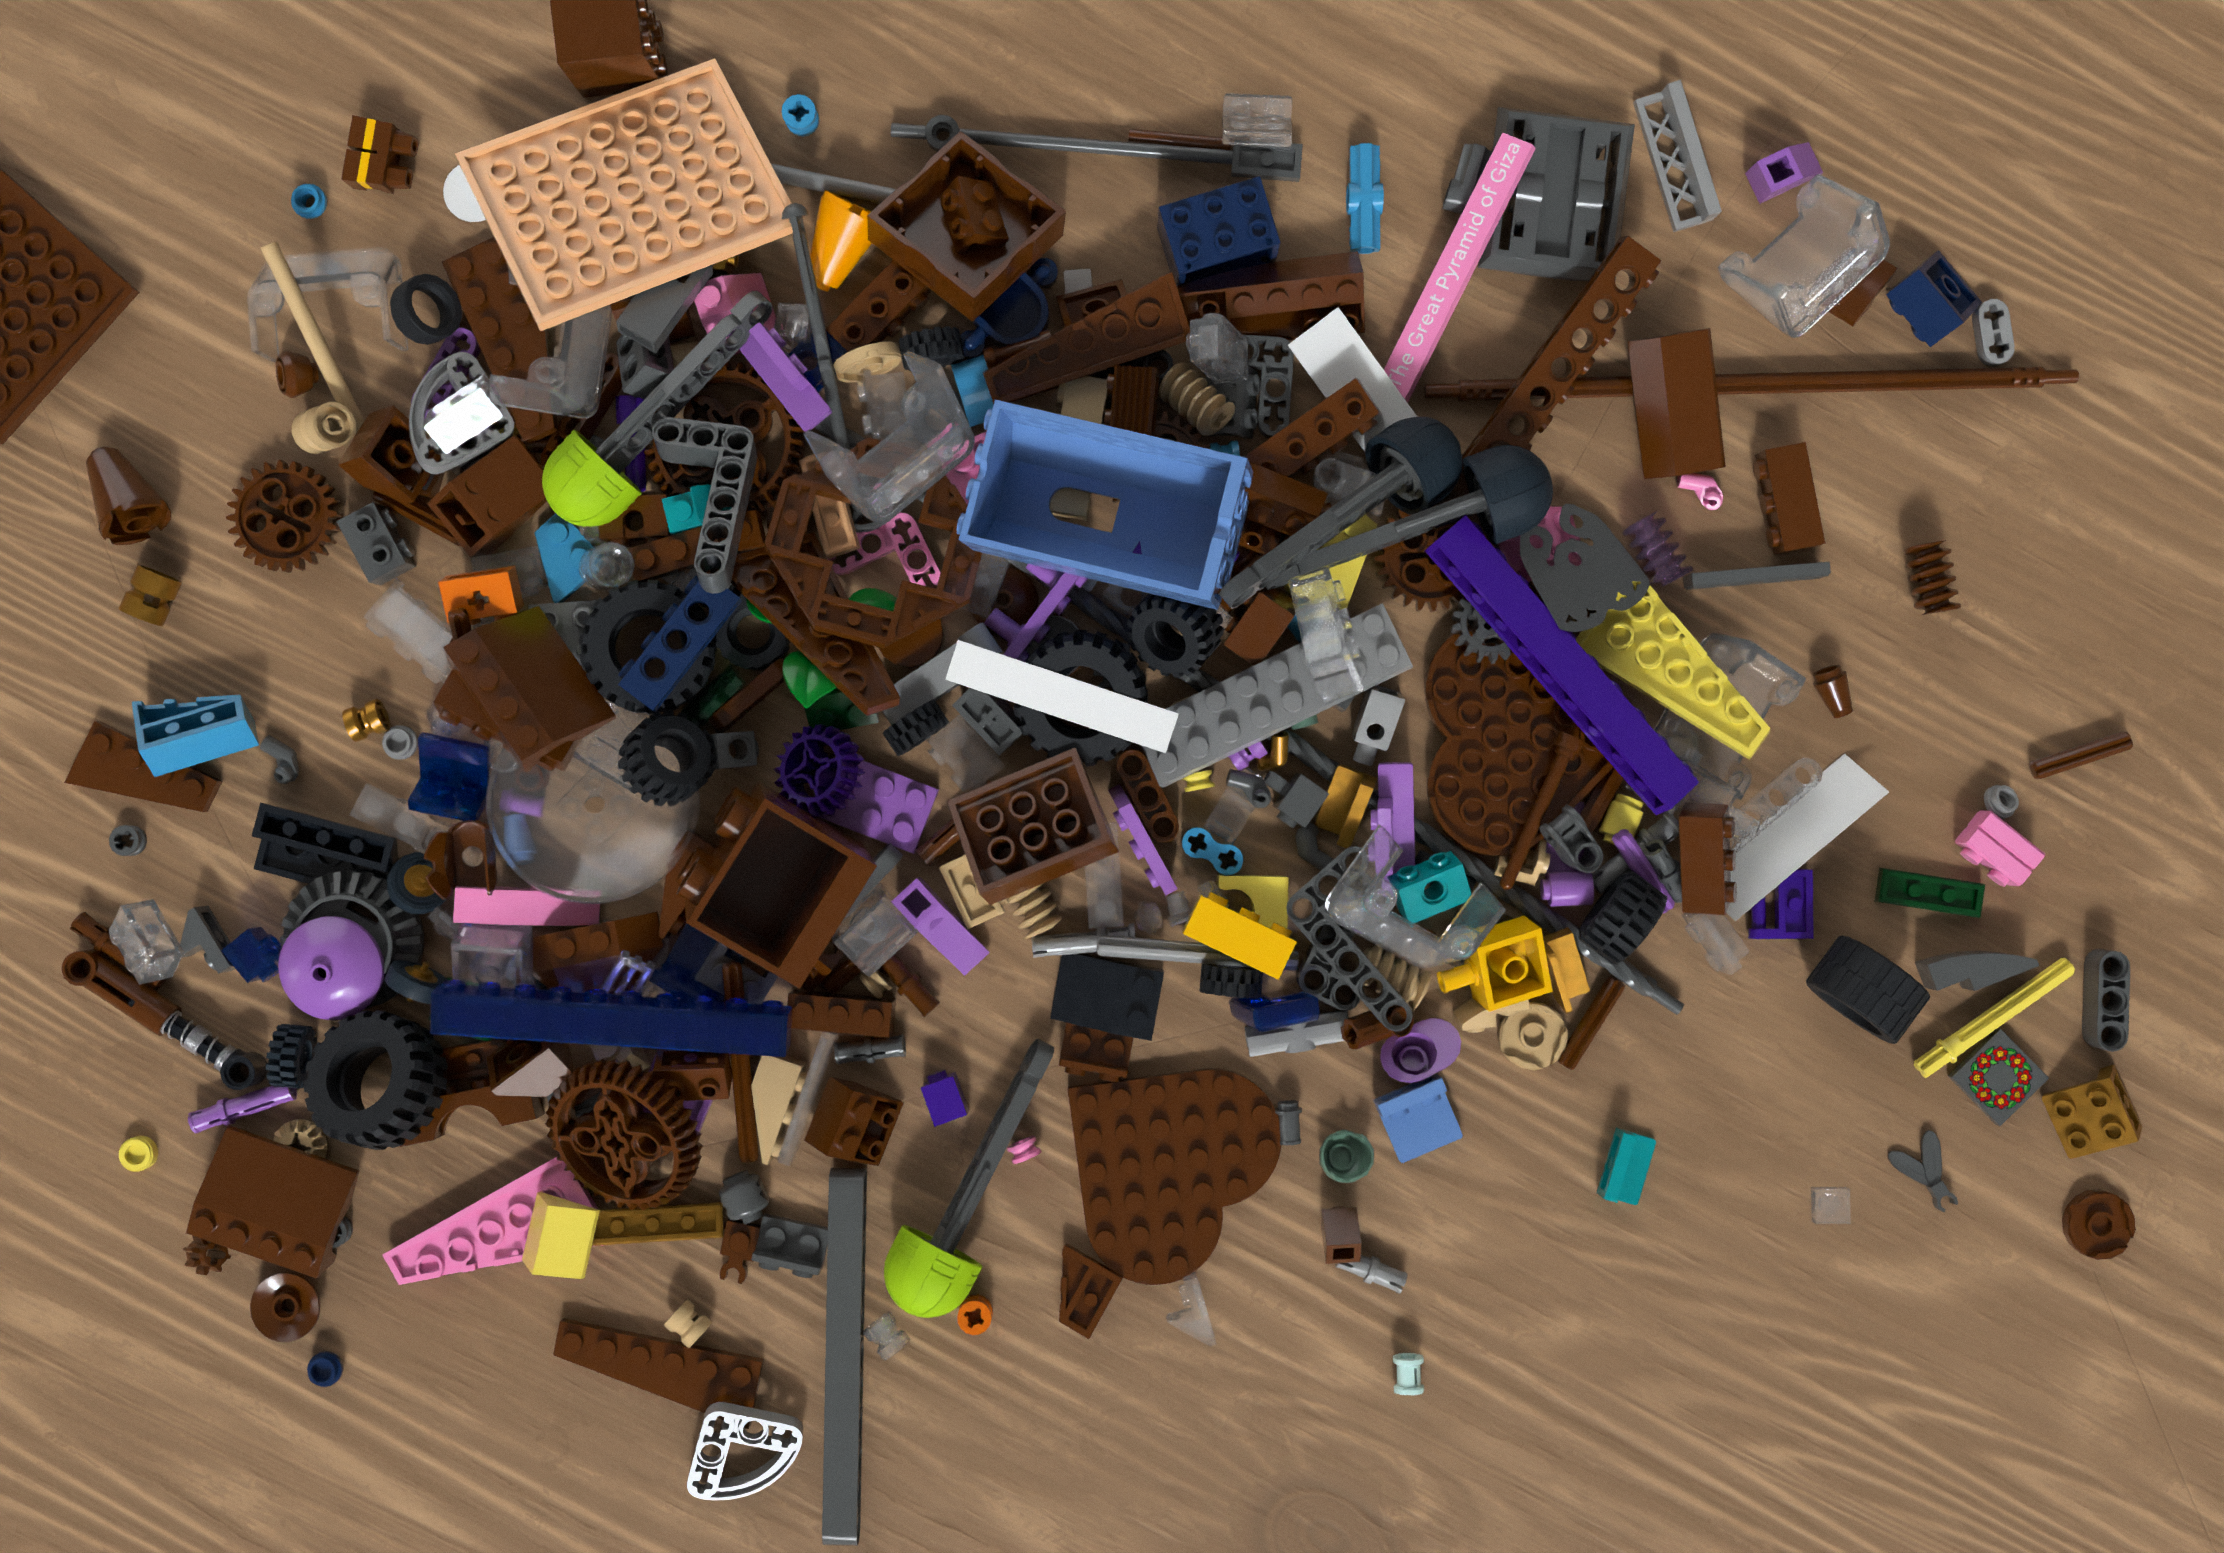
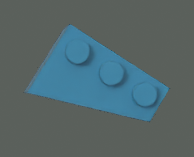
[132,694,259,777]

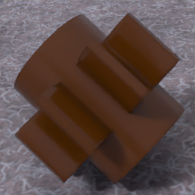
[183,1236,231,1275]

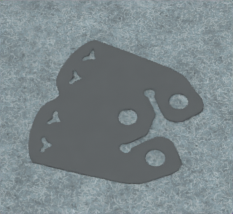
[1520,504,1650,632]

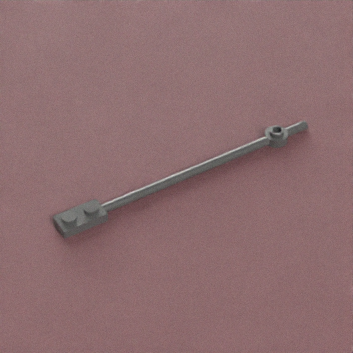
[891,115,1303,182]

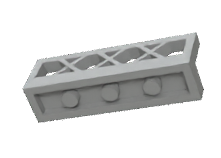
[1633,80,1722,232]

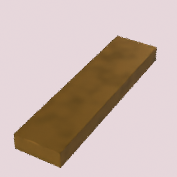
[592,1202,723,1246]

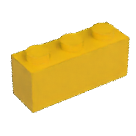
[1182,892,1297,980]

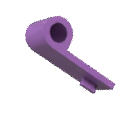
[1540,802,1594,907]

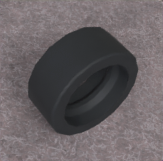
[390,273,462,345]

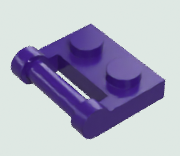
[1748,869,1814,939]

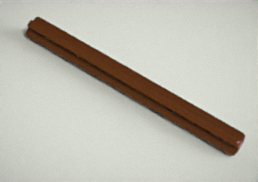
[722,962,759,1163]

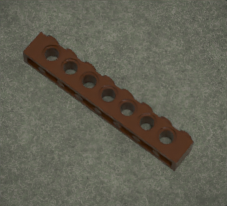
[1461,236,1662,475]

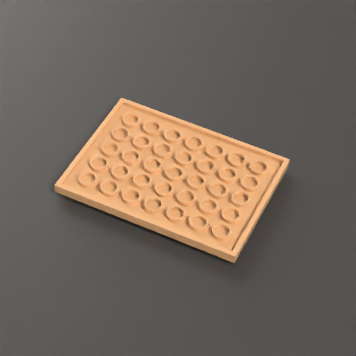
[455,58,793,331]

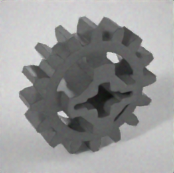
[1450,599,1511,664]

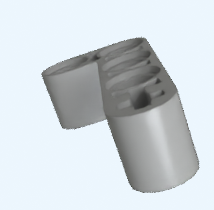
[882,622,1004,725]

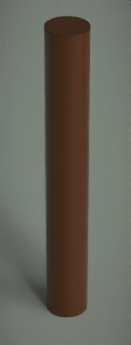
[1128,129,1232,150]

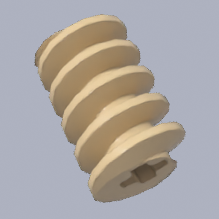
[1159,362,1235,436]
[1007,884,1062,940]
[1354,944,1431,1012]

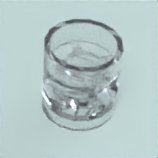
[579,542,634,590]

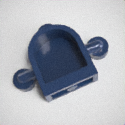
[961,258,1058,359]

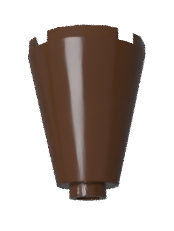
[86,447,171,545]

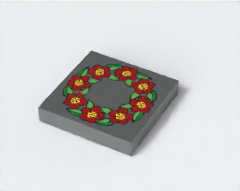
[1948,1028,2049,1126]

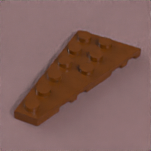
[442,237,558,445]
[717,532,900,716]

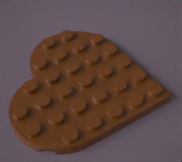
[1425,623,1613,856]
[1068,1068,1281,1285]

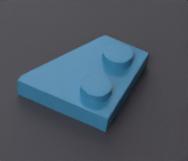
[534,513,608,603]

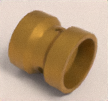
[342,699,391,742]

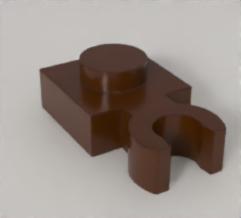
[720,1219,761,1284]

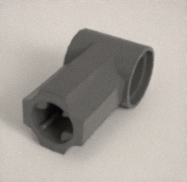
[1442,143,1492,214]

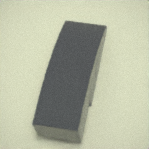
[1915,951,2039,991]

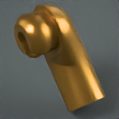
[1256,731,1289,772]

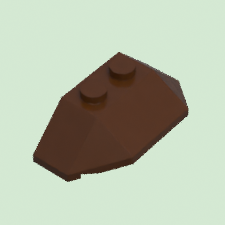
[522,911,665,1001]

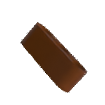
[1117,750,1179,843]

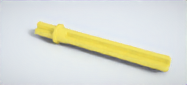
[1913,958,2075,1078]

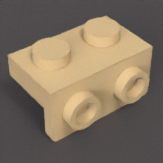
[939,854,1008,929]

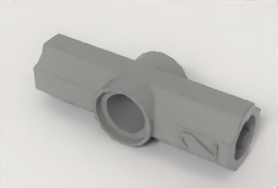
[1244,1010,1348,1057]

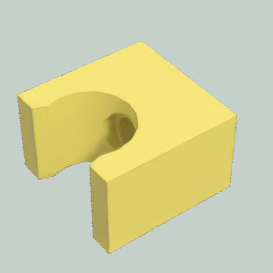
[1217,874,1289,929]

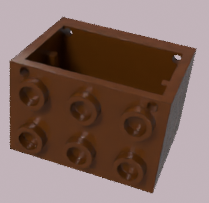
[550,0,668,98]

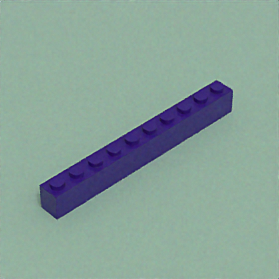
[1425,515,1699,815]

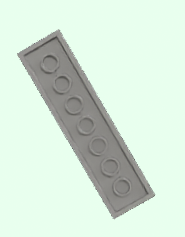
[1141,603,1413,788]

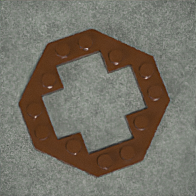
[764,437,982,648]

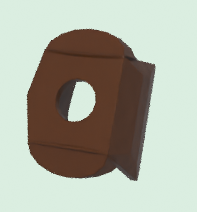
[424,820,498,899]

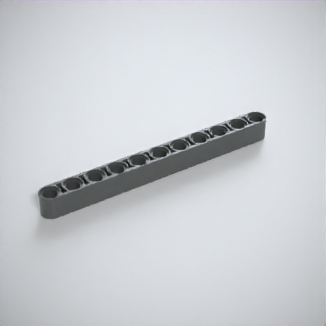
[822,1168,867,1546]

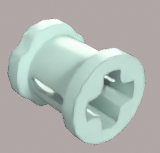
[1393,1353,1424,1395]

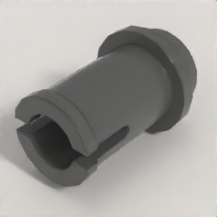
[1275,1100,1302,1145]

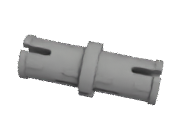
[1335,1255,1408,1294]

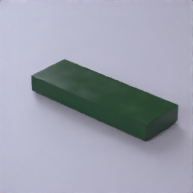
[1874,868,1986,918]

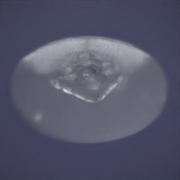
[486,701,700,904]

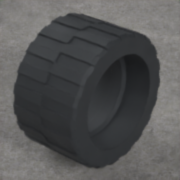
[1806,935,1930,1044]

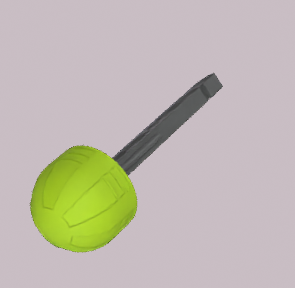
[542,291,773,527]
[884,1039,1054,1318]

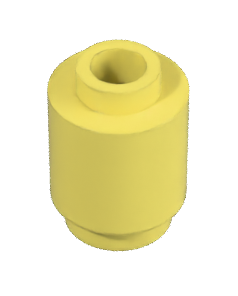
[1599,794,1643,845]

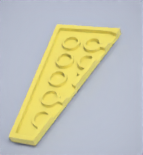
[1576,581,1770,760]

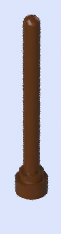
[1500,731,1585,890]

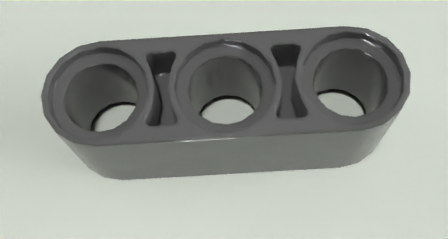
[2082,949,2130,1052]

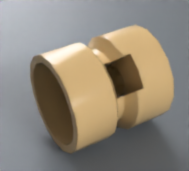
[292,402,356,454]

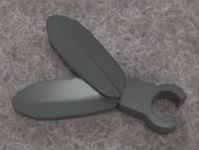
[1888,1130,1958,1212]

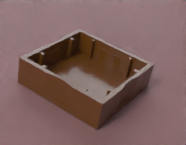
[867,131,1066,322]

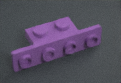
[729,311,832,432]
[1371,762,1415,896]

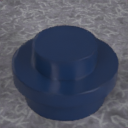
[307,1351,343,1387]

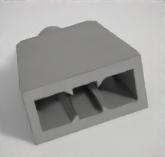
[1352,685,1405,766]

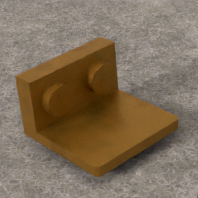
[2042,1064,2142,1159]

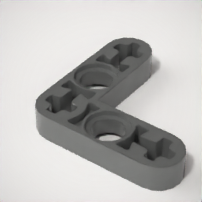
[1194,332,1294,438]

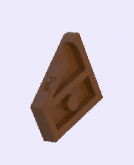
[1059,1243,1123,1339]

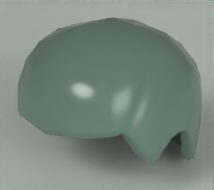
[1319,1130,1374,1183]

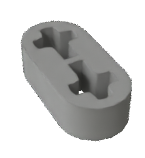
[1972,299,2015,367]

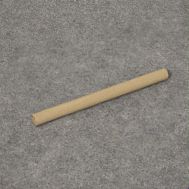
[260,241,365,437]

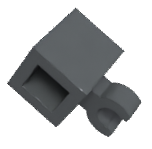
[1263,771,1329,828]

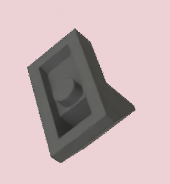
[177,906,244,974]

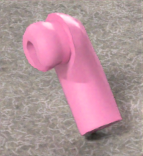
[1677,473,1723,510]

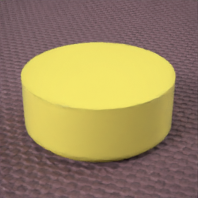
[119,1136,158,1172]

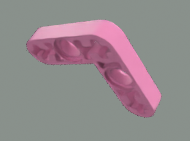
[828,512,941,586]

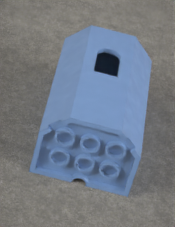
[957,400,1253,610]

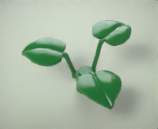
[746,588,897,709]

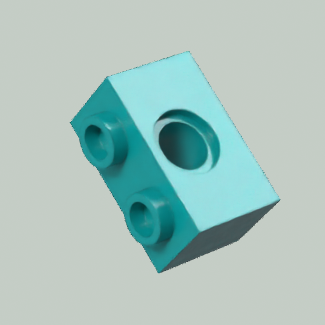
[1387,851,1473,925]

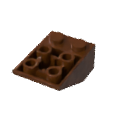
[427,435,547,558]

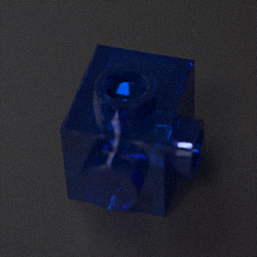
[221,927,282,983]

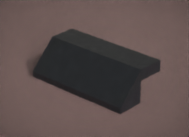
[252,803,398,884]

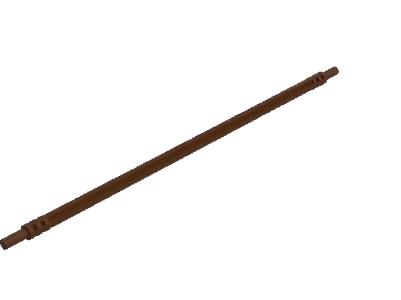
[1424,367,2079,401]

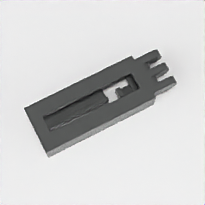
[616,264,714,353]

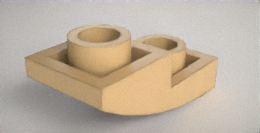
[1453,998,1529,1033]

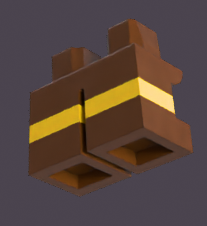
[341,115,419,194]

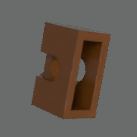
[599,494,674,548]

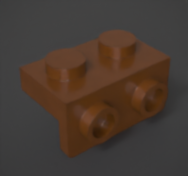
[940,176,1009,254]

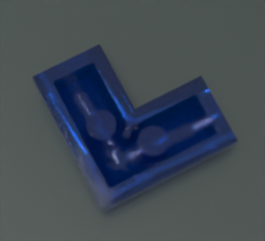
[1229,991,1319,1032]

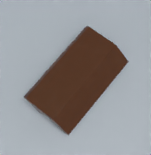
[1628,328,1726,479]

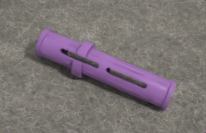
[188,1085,297,1134]

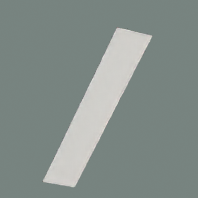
[945,640,1179,753]

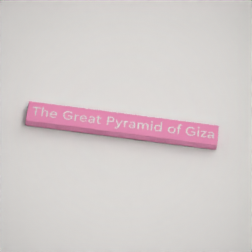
[1384,132,1536,402]

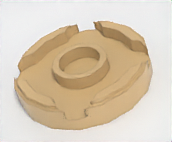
[833,342,902,383]
[1497,1001,1568,1070]

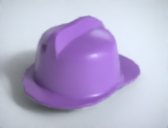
[1380,1018,1461,1083]

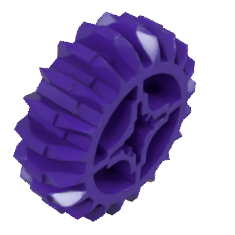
[773,724,865,818]

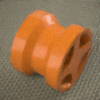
[957,1294,993,1335]

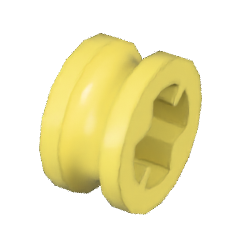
[1182,770,1215,792]

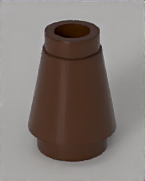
[1813,665,1854,718]

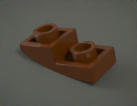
[1824,251,1897,327]

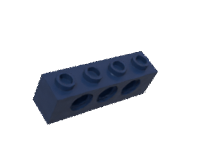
[618,572,742,712]

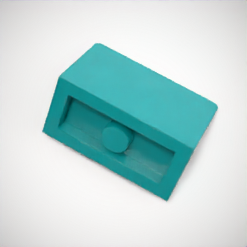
[1597,1128,1656,1205]

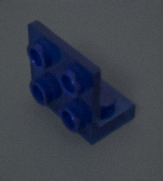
[408,732,490,821]
[649,923,746,1015]

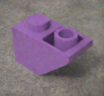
[1745,142,1823,204]

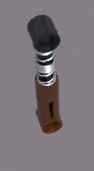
[62,949,268,1090]

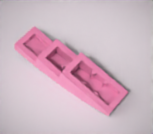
[453,886,601,926]

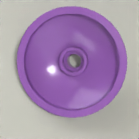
[278,916,384,1020]

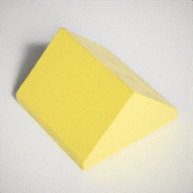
[522,1192,600,1279]

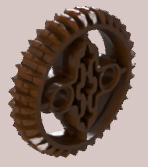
[644,361,807,514]
[545,1058,703,1211]

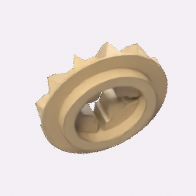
[273,1119,327,1158]

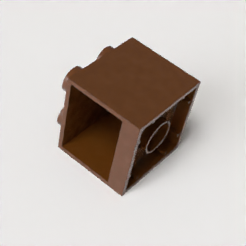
[676,781,877,989]

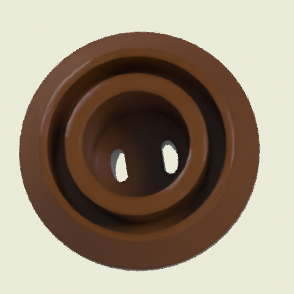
[276,351,319,398]

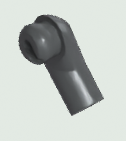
[260,735,299,784]
[1226,769,1271,808]

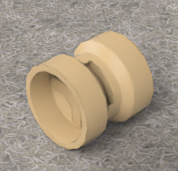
[664,1299,712,1348]

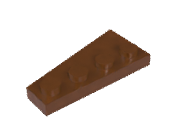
[64,721,223,812]

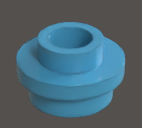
[291,184,327,219]

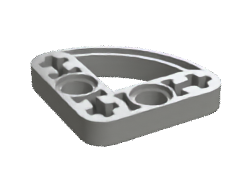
[409,352,514,474]
[687,1402,803,1500]

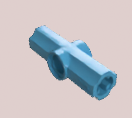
[1346,143,1384,254]

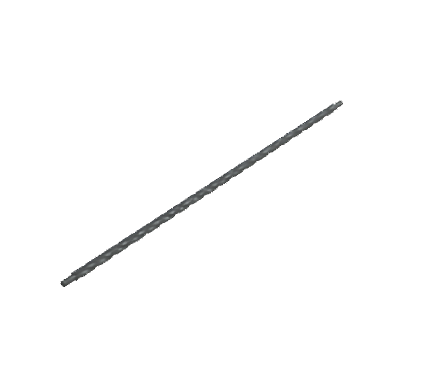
[815,416,1684,1015]

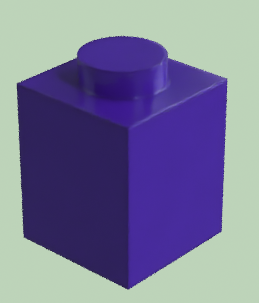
[921,1069,969,1127]

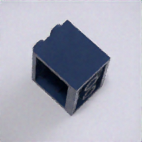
[1157,176,1281,286]

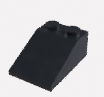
[1050,954,1164,1041]

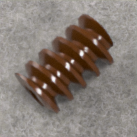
[1904,540,1961,615]

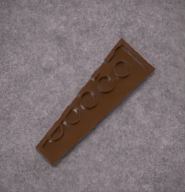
[983,271,1193,404]
[553,1318,764,1429]

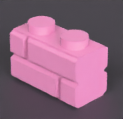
[1955,810,2045,887]

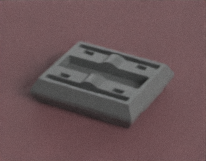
[1478,107,1635,282]

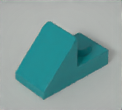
[662,484,732,534]

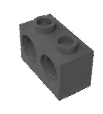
[616,334,674,400]

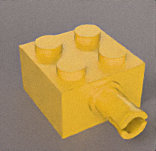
[1437,916,1553,1012]

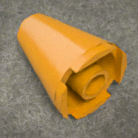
[810,190,872,292]

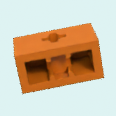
[438,565,524,625]

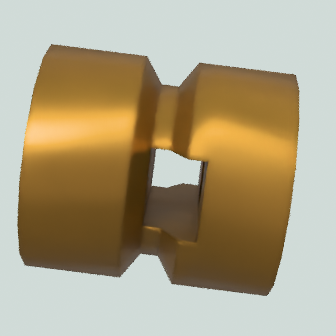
[118,564,182,627]

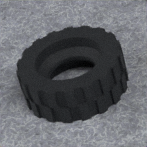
[715,594,790,670]

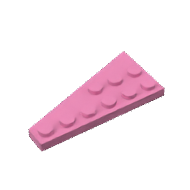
[383,1156,604,1285]

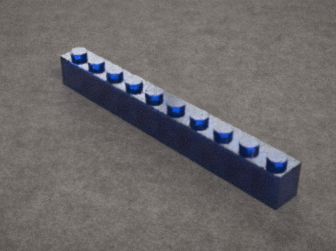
[430,980,792,1057]

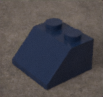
[1886,250,1982,347]

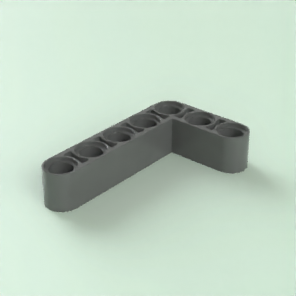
[652,417,757,594]
[1286,846,1413,1032]

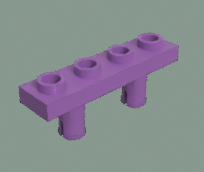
[984,564,1088,662]

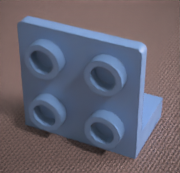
[1373,1073,1463,1163]

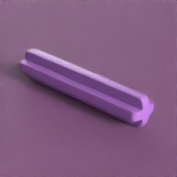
[1612,829,1675,914]

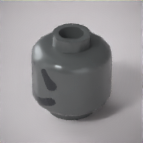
[719,1170,769,1224]

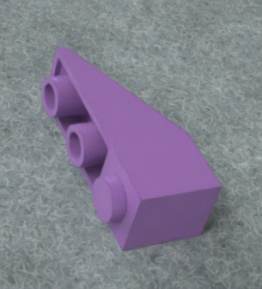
[891,877,990,976]

